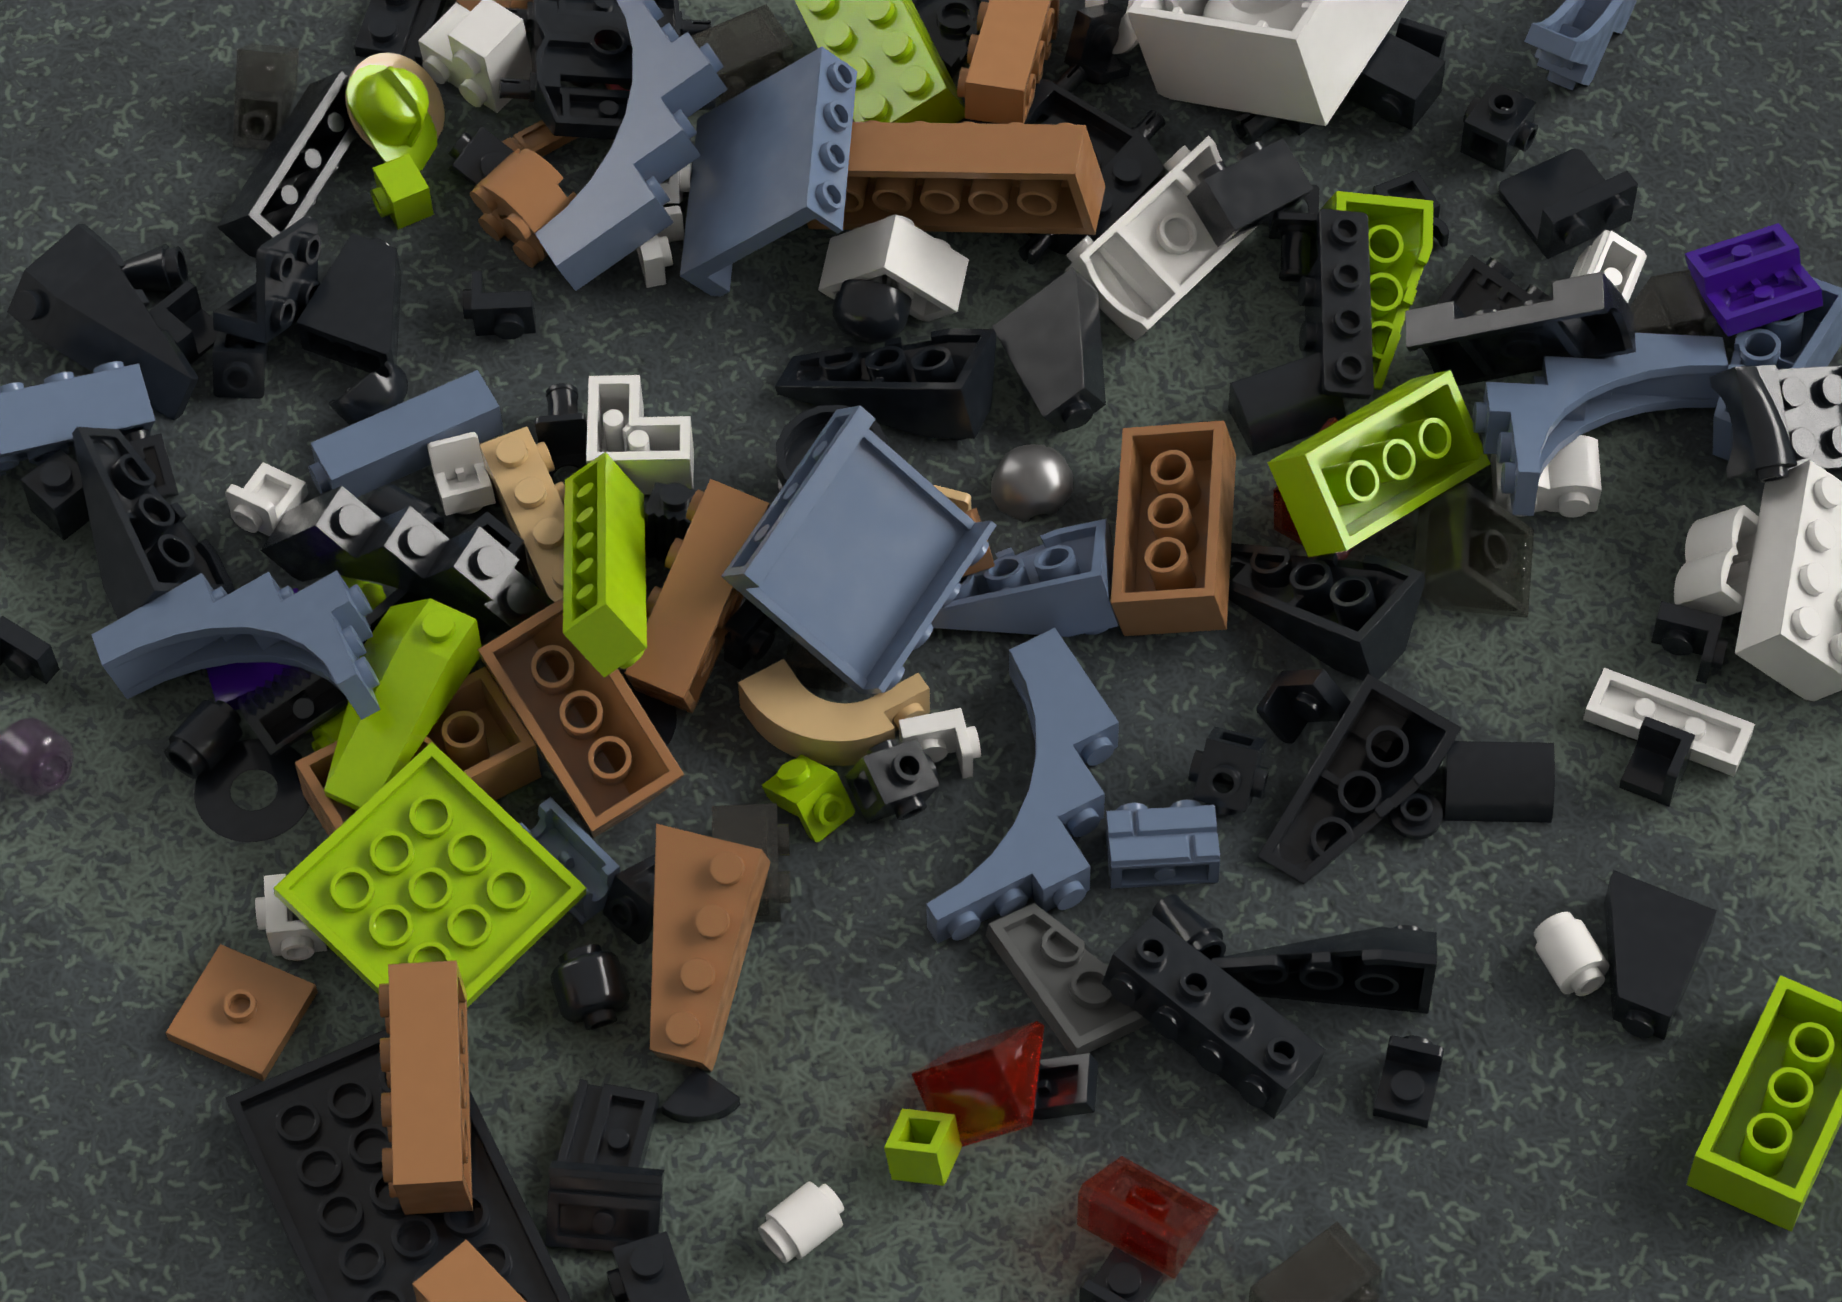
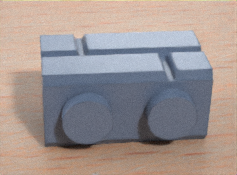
[1105,800,1220,889]

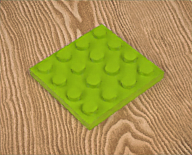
[273,742,587,1008]

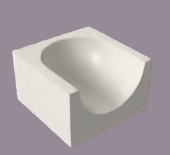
[1127,0,1409,126]

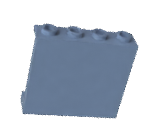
[680,47,857,296]
[721,405,997,695]

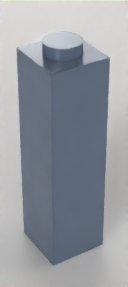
[308,370,504,498]

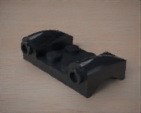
[1405,271,1636,386]
[1709,365,1842,483]

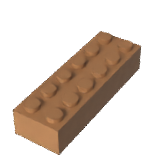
[807,120,1105,235]

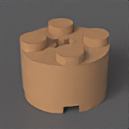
[470,148,577,268]

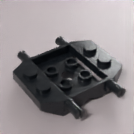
[499,0,716,139]
[962,64,1165,265]

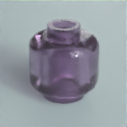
[0,718,74,796]

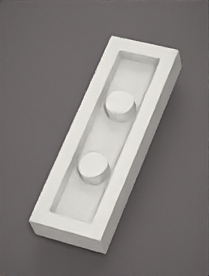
[1583,668,1755,777]

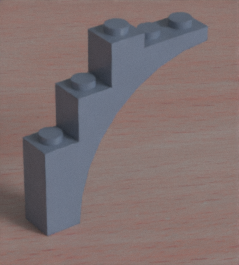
[535,0,728,291]
[1524,0,1637,90]
[1472,333,1728,516]
[92,570,380,720]
[926,628,1119,944]

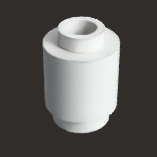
[1534,912,1609,996]
[758,1181,844,1264]

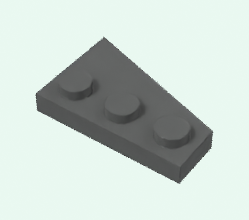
[985,903,1150,1056]

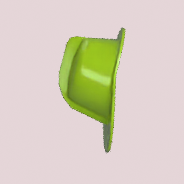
[346,64,438,171]

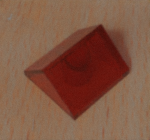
[911,1021,1045,1147]
[1077,1156,1219,1279]

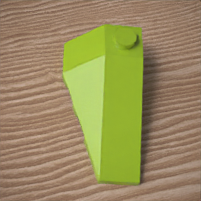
[1320,191,1433,390]
[324,598,482,810]

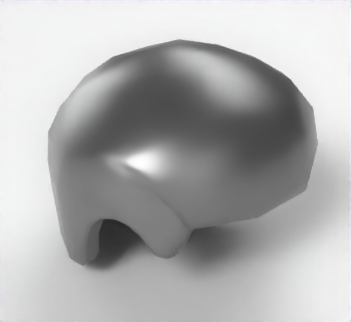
[991,444,1073,521]

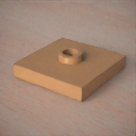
[166,944,318,1081]

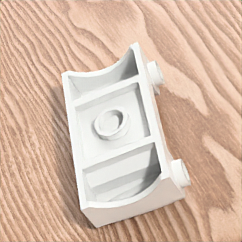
[1065,136,1256,341]

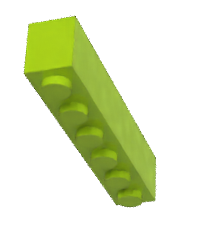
[563,452,647,678]

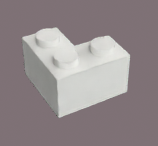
[418,0,532,113]
[818,214,969,322]
[586,375,694,494]

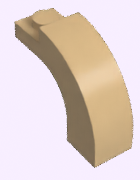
[738,659,930,766]

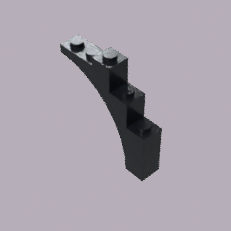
[260,486,554,636]

